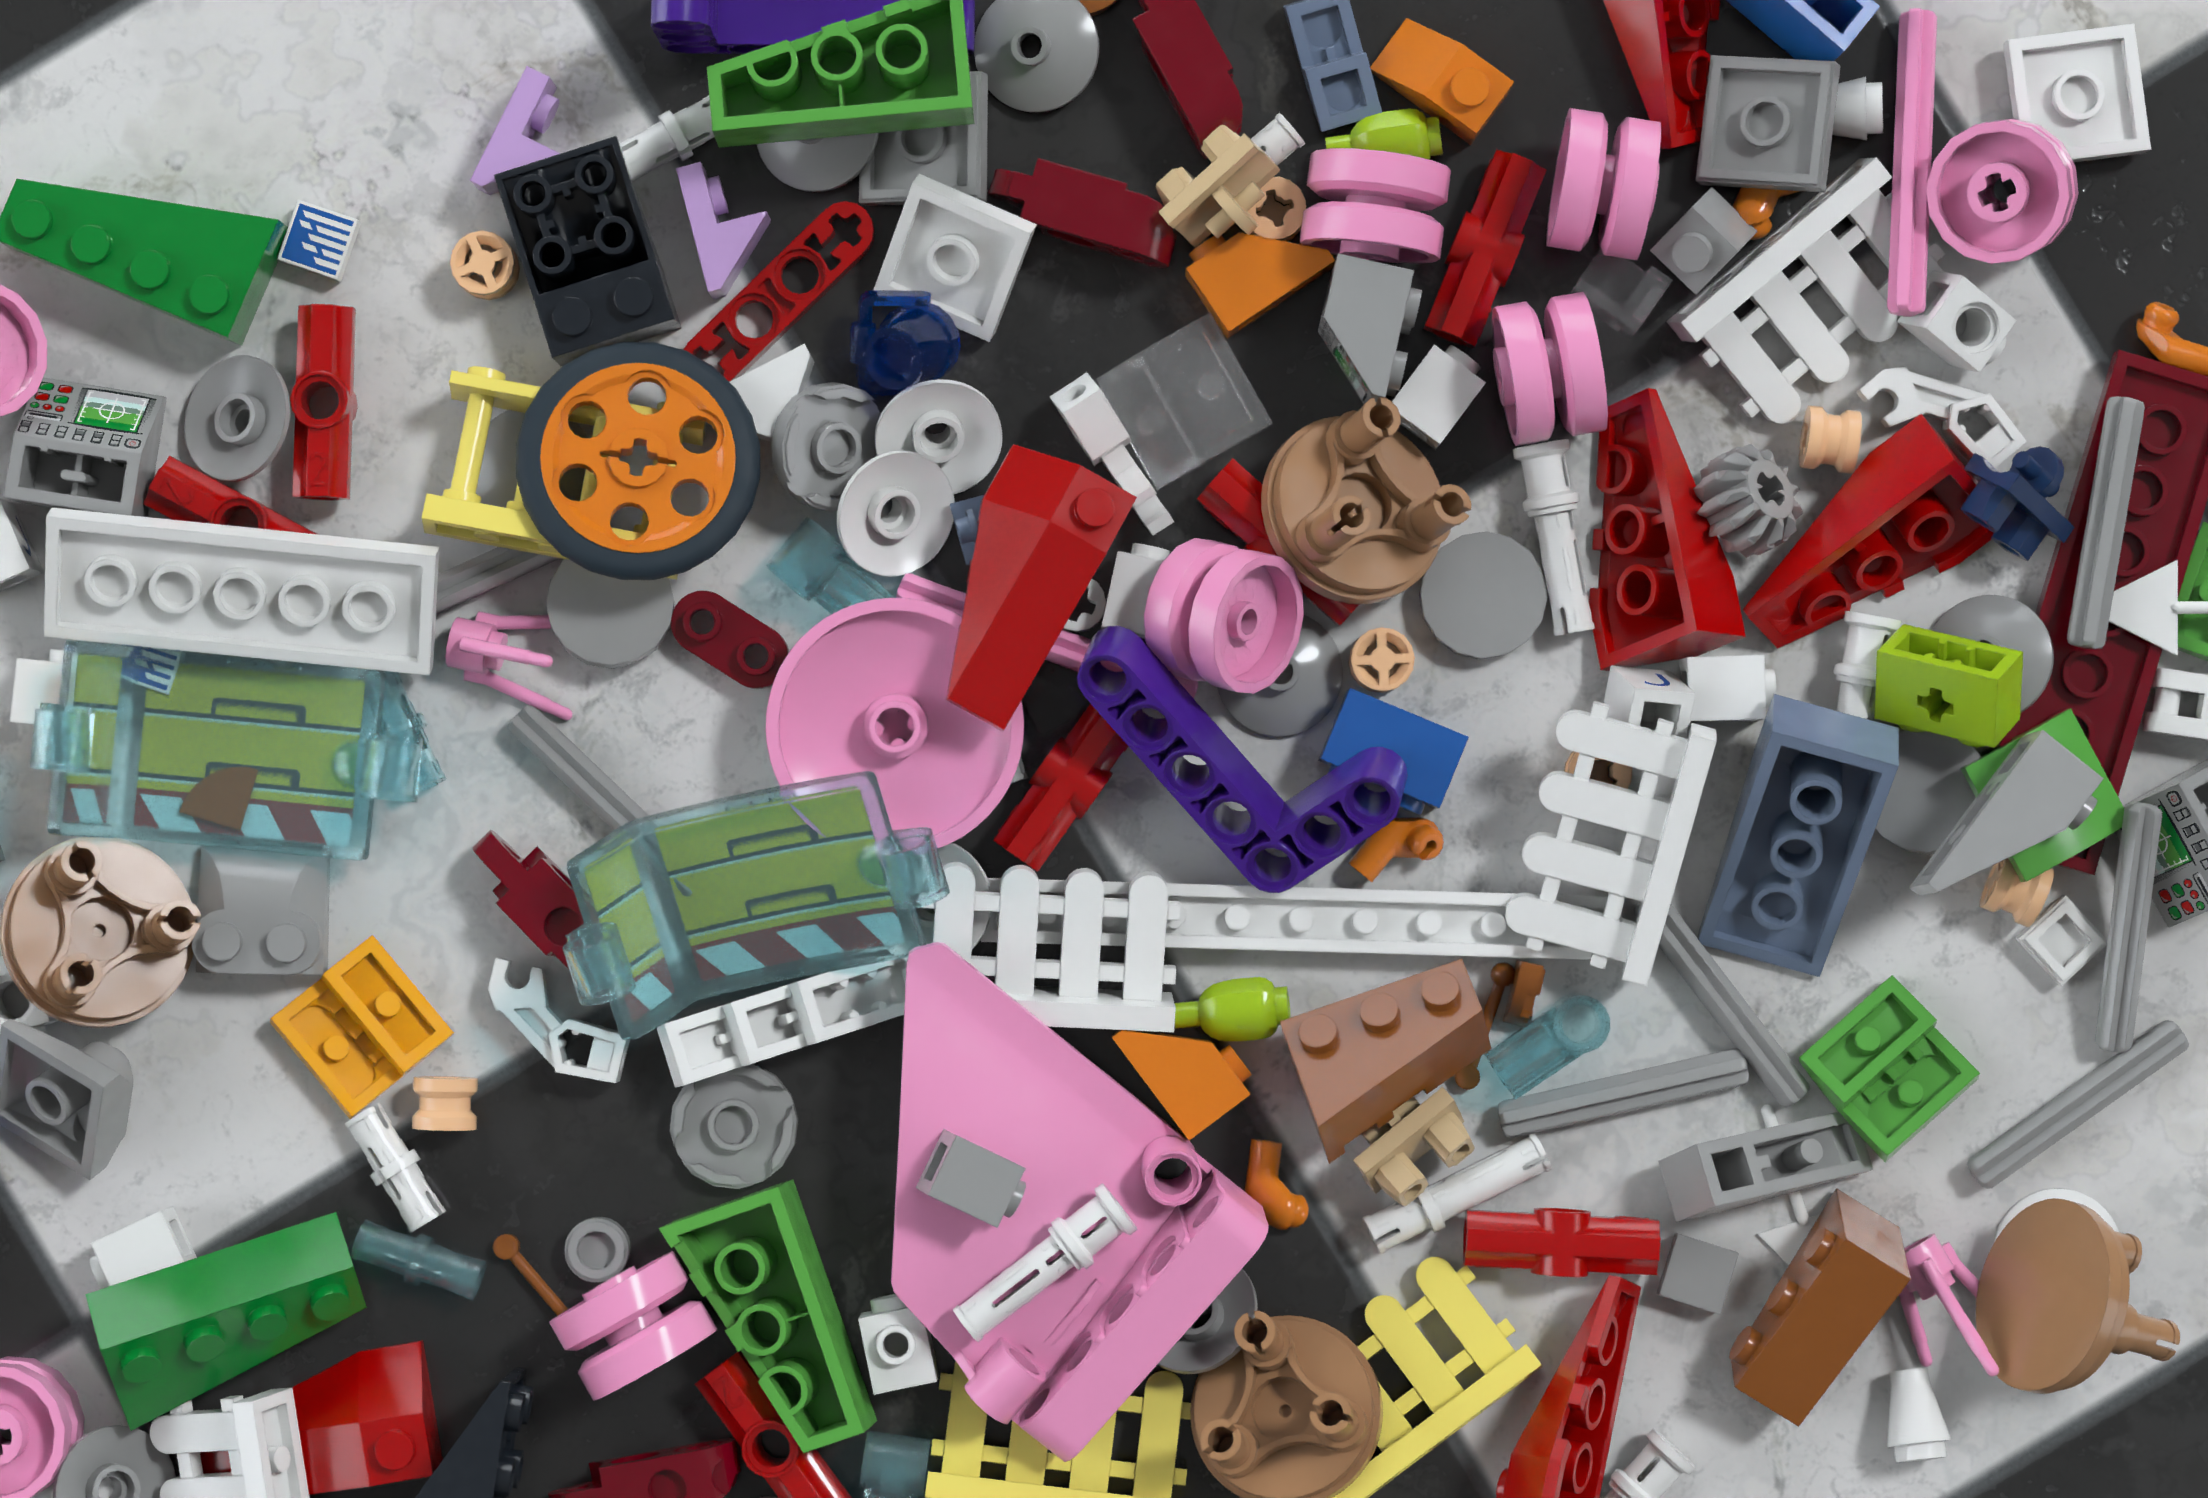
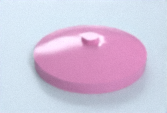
[766,598,1024,856]

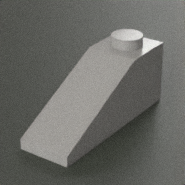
[1909,730,2104,896]
[1658,1112,1873,1223]

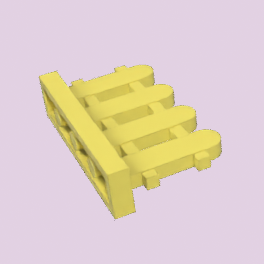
[1333,1257,1543,1498]
[925,1361,1191,1498]

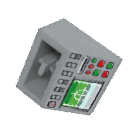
[1318,253,1422,404]
[4,377,167,517]
[2115,759,2208,927]

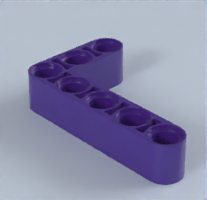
[651,0,975,54]
[1077,626,1408,893]

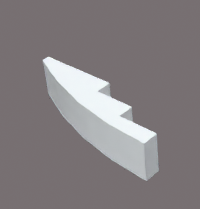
[656,952,907,1088]

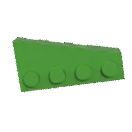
[707,0,975,147]
[658,1179,877,1453]

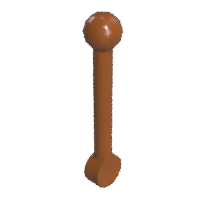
[1455,962,1515,1090]
[493,1234,568,1316]

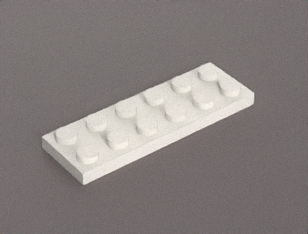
[44,508,439,676]

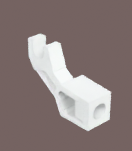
[1856,367,2027,468]
[1050,372,1174,535]
[488,957,631,1083]

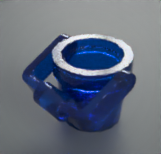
[850,290,961,395]

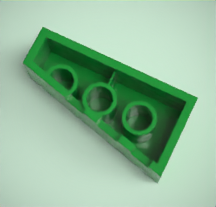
[0,179,288,346]
[85,1212,367,1431]

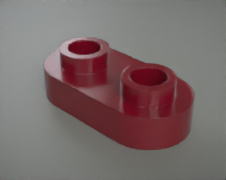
[671,591,790,689]

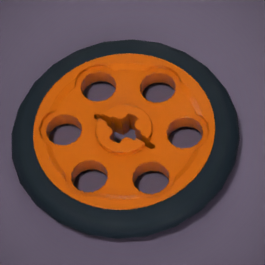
[516,342,760,580]

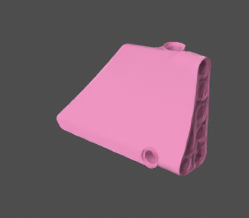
[891,942,1269,1462]

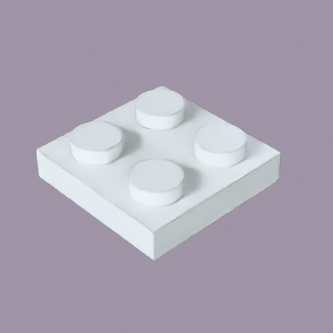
[2003,23,2151,162]
[873,174,1037,342]

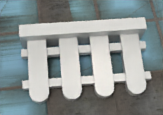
[1666,157,1945,424]
[1505,701,1717,986]
[922,862,1180,1032]
[150,1388,310,1498]

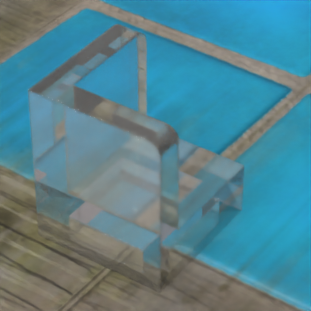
[1569,248,1673,339]

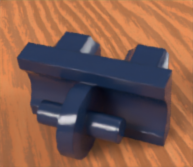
[1960,446,2075,561]

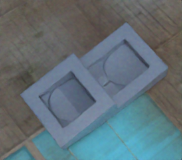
[1283,0,1382,132]

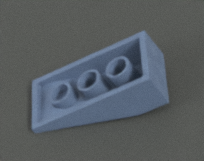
[1697,694,1899,977]

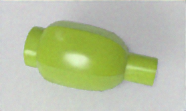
[1325,109,1443,160]
[1175,977,1291,1041]

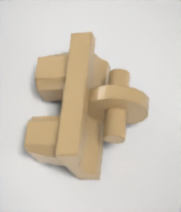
[1156,125,1280,248]
[1353,1087,1475,1206]

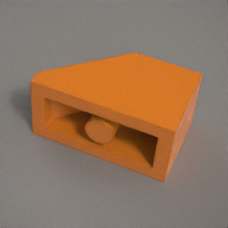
[1370,18,1514,145]
[1185,232,1335,339]
[1112,1030,1252,1141]

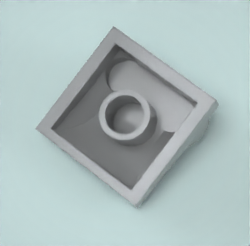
[191,845,331,975]
[0,1019,133,1180]

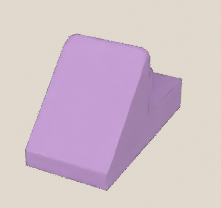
[470,66,560,195]
[676,162,771,300]

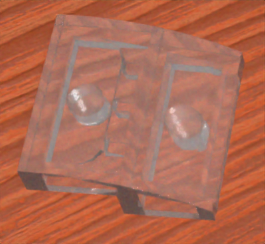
[1095,313,1273,491]

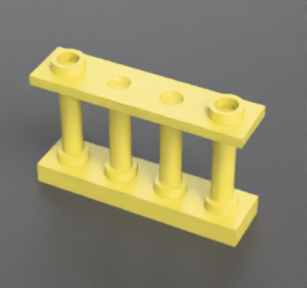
[422,366,705,580]

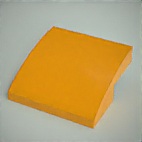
[269,935,454,1119]

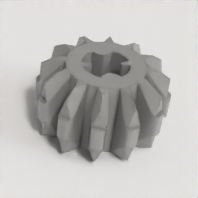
[1693,444,1803,558]

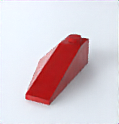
[1603,0,1720,149]
[1589,388,1746,671]
[1743,414,1994,649]
[946,444,1137,731]
[1496,1275,1641,1498]
[200,1340,443,1495]

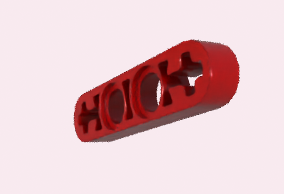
[683,201,875,382]

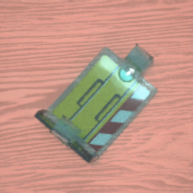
[30,640,423,861]
[563,771,950,1040]

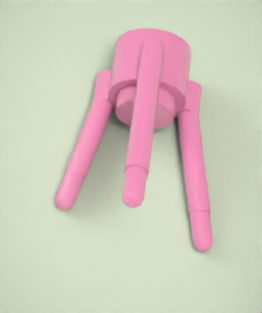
[445,611,573,721]
[1899,1233,1999,1376]

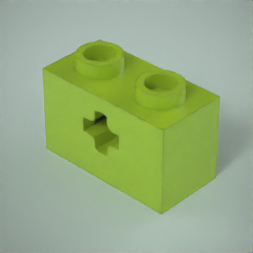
[1875,624,2023,748]

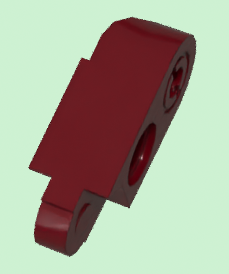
[1132,0,1243,159]
[988,158,1178,268]
[472,830,629,979]
[547,1438,741,1498]

